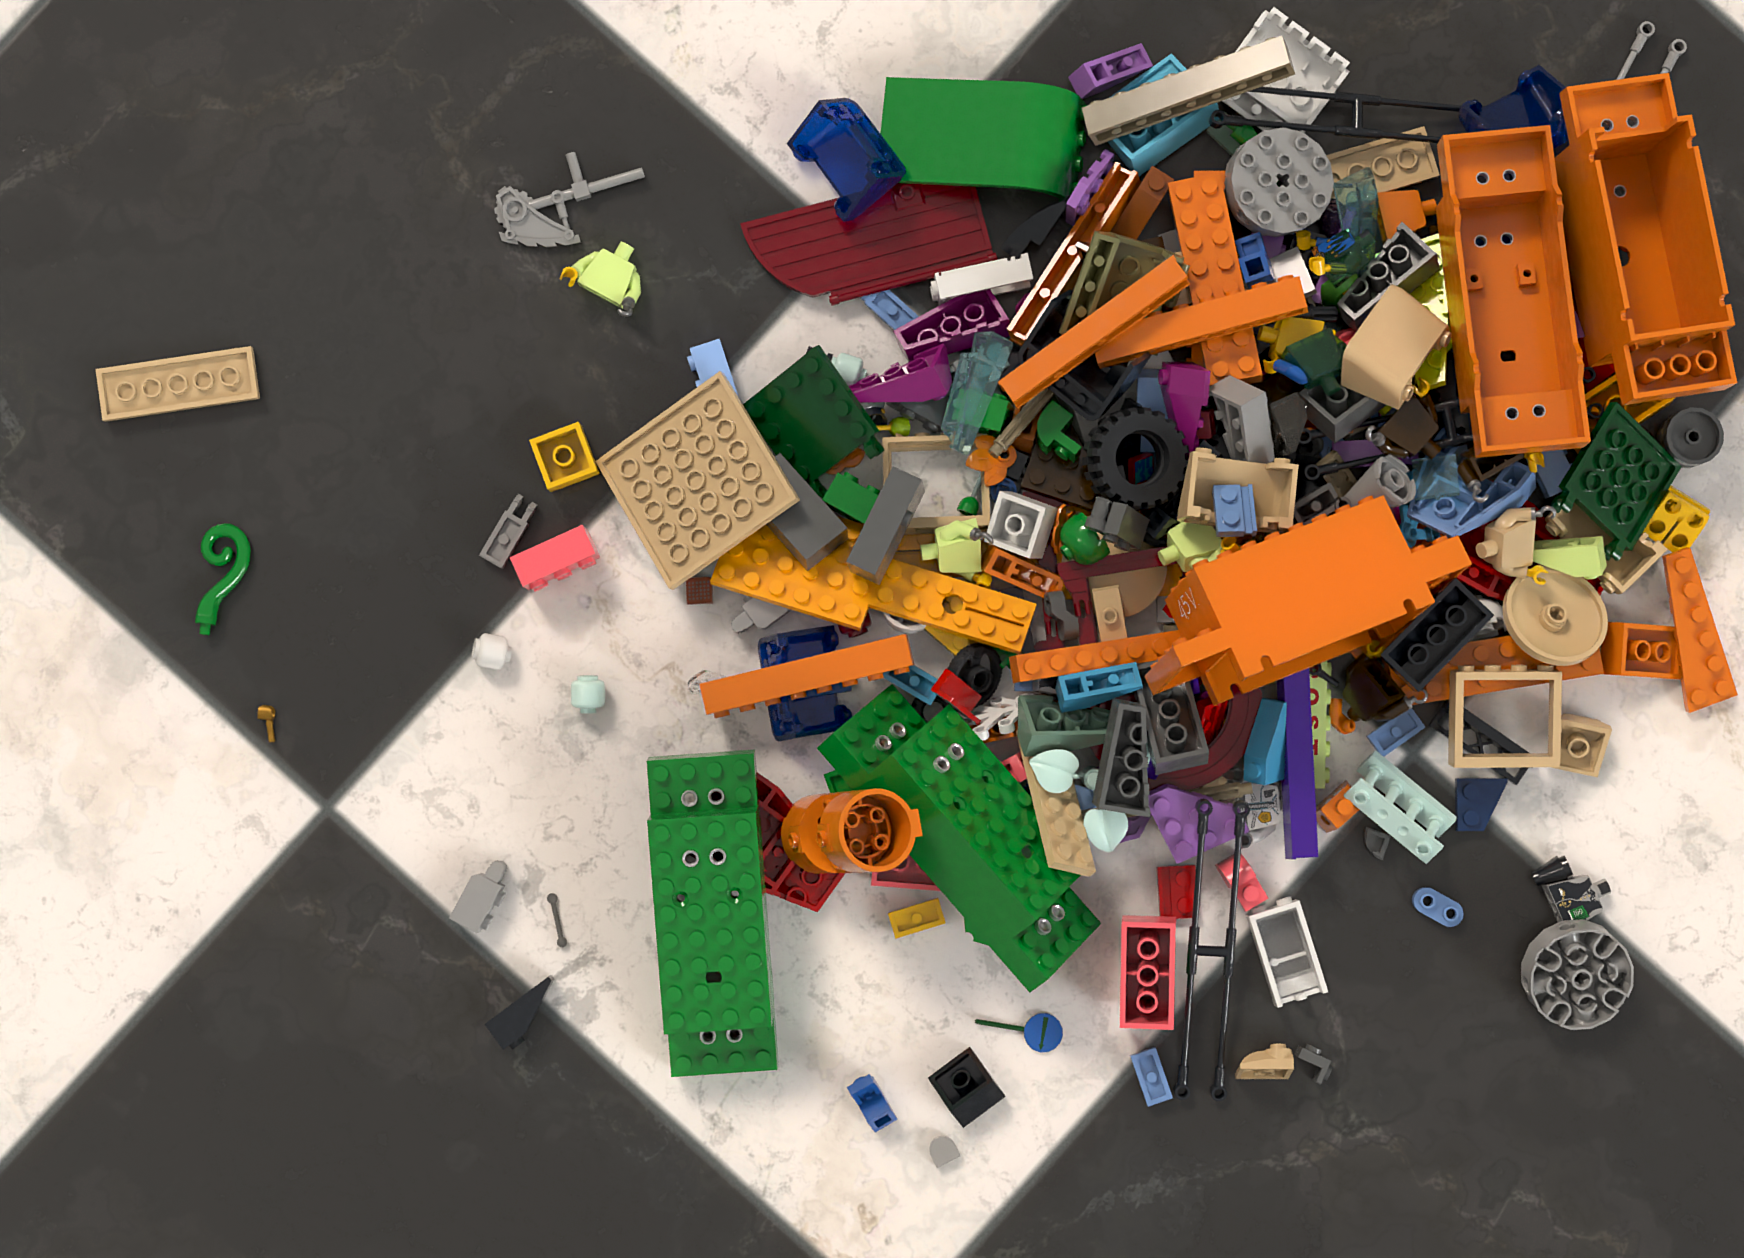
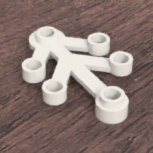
[963,693,1035,741]

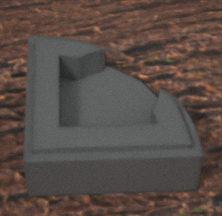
[1363,827,1391,860]

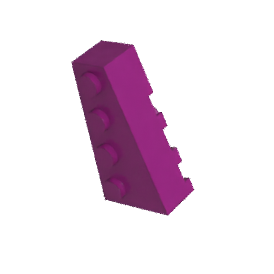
[893,289,1010,362]

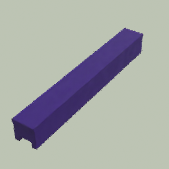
[1277,668,1318,860]

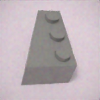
[1209,375,1275,464]

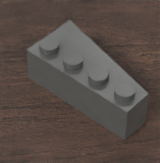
[1337,222,1440,332]
[1092,698,1150,817]

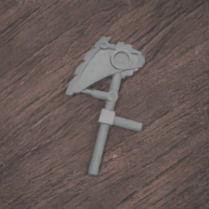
[494,152,645,247]

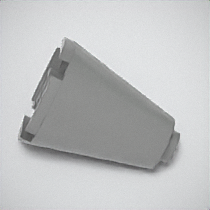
[1344,455,1416,509]

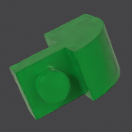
[1036,400,1082,462]

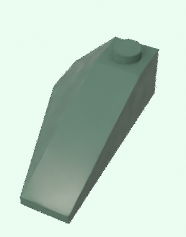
[1018,695,1110,757]

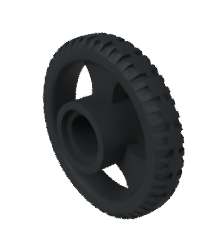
[947,643,1002,709]

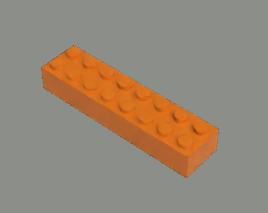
[1168,172,1262,387]
[1381,635,1604,705]

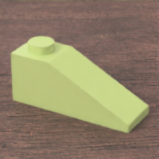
[1533,536,1607,579]

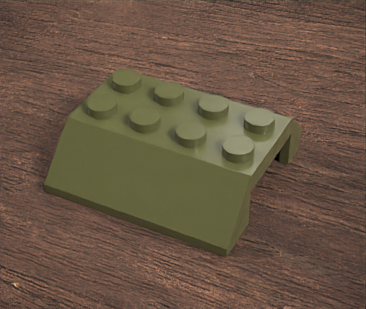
[1059,231,1190,356]

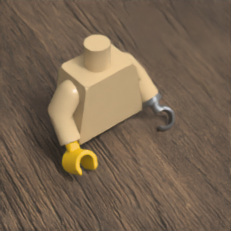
[1476,506,1556,585]

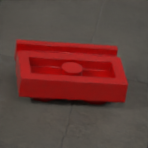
[1196,697,1228,746]
[1156,865,1196,919]

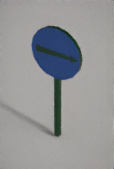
[975,1013,1063,1052]

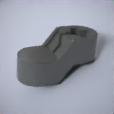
[1044,591,1079,641]

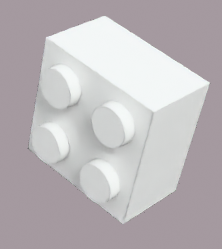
[984,491,1058,559]

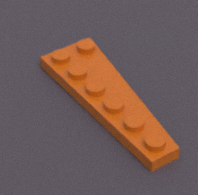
[1662,547,1738,713]

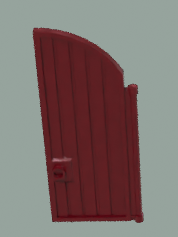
[740,183,998,306]

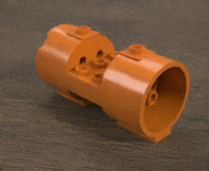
[781,788,923,874]

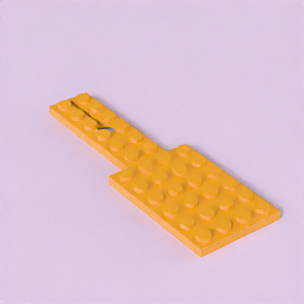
[710,516,1037,655]

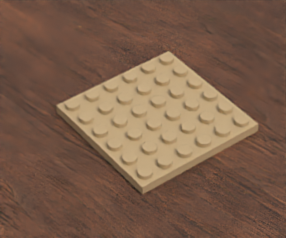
[595,371,800,590]

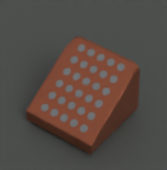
[686,577,713,605]

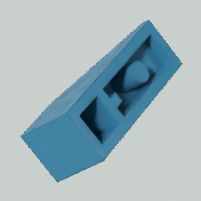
[1055,662,1143,713]
[883,665,938,706]
[1244,698,1287,785]

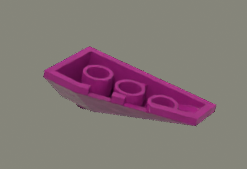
[849,344,952,402]
[1158,362,1211,470]

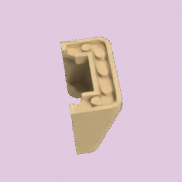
[1341,284,1452,410]
[1177,448,1299,533]
[1545,503,1668,594]

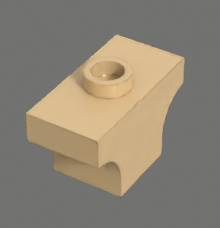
[1092,585,1127,642]

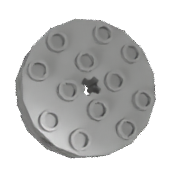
[1224,127,1334,237]
[1521,919,1634,1030]

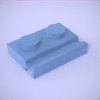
[1212,484,1257,537]

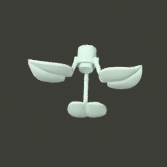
[1029,743,1150,852]

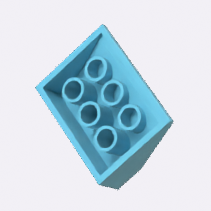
[1108,54,1220,176]

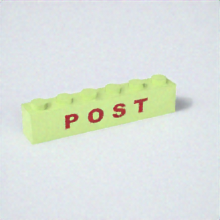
[1309,661,1332,789]

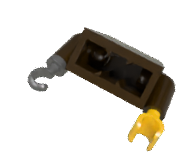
[1365,377,1442,460]
[1457,446,1545,503]
[1342,640,1428,722]

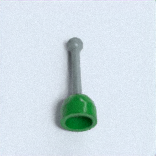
[957,473,981,516]

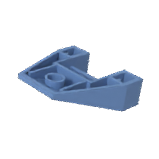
[1407,427,1536,538]

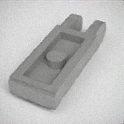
[479,494,538,569]

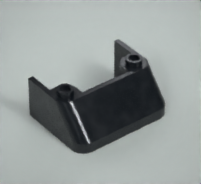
[1018,289,1152,421]

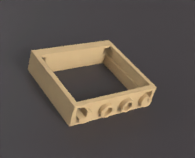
[882,431,990,535]
[1448,664,1562,768]

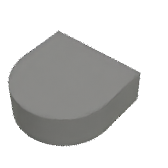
[929,1136,960,1168]

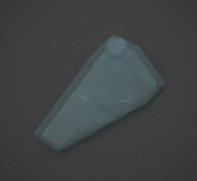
[1333,167,1379,278]

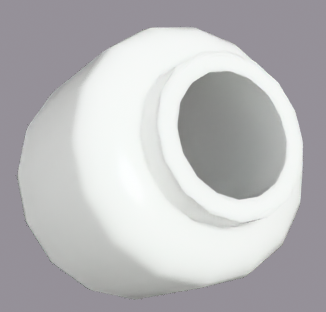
[472,633,512,670]

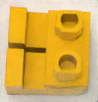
[1643,485,1710,552]

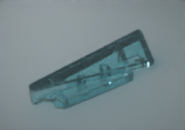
[941,331,1013,455]

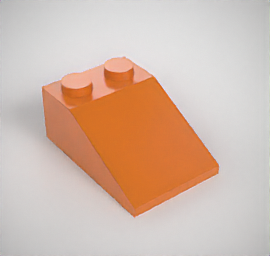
[1601,622,1682,679]

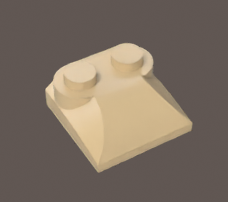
[1551,714,1612,777]
[1235,1044,1294,1079]

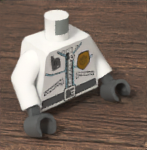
[1227,767,1283,849]

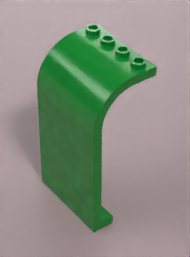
[875,77,1088,199]

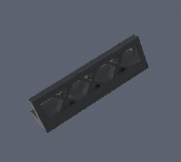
[1429,699,1533,785]

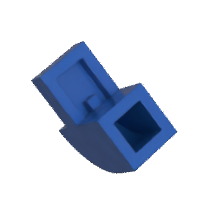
[1235,232,1275,288]
[847,1074,898,1133]

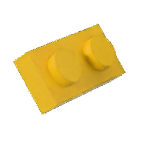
[888,898,946,939]

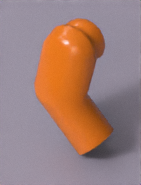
[1329,698,1356,734]

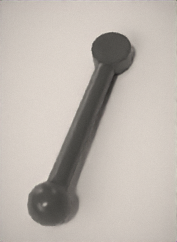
[547,893,567,947]

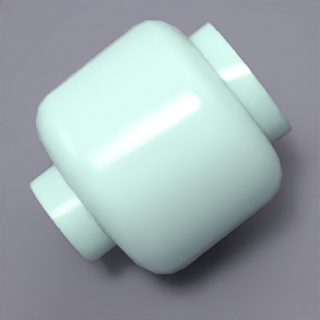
[831,353,867,386]
[571,675,605,713]

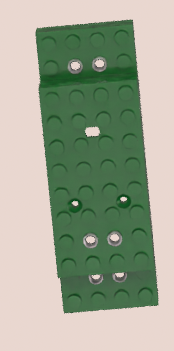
[817,684,1101,993]
[646,749,779,1077]

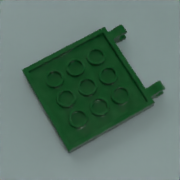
[743,345,885,499]
[1550,402,1682,561]

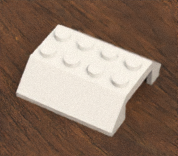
[1222,7,1350,133]

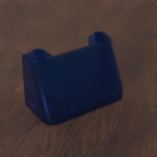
[1459,65,1568,175]
[786,98,906,222]
[758,625,852,742]

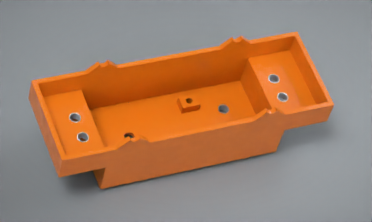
[1436,125,1591,458]

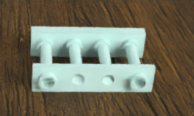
[1344,750,1457,864]

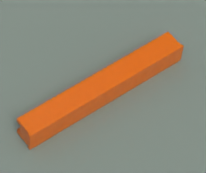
[1007,162,1141,347]
[998,255,1190,409]

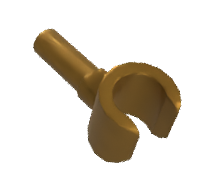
[258,705,276,742]

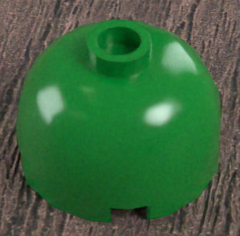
[1060,512,1110,565]

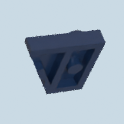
[1455,778,1508,831]

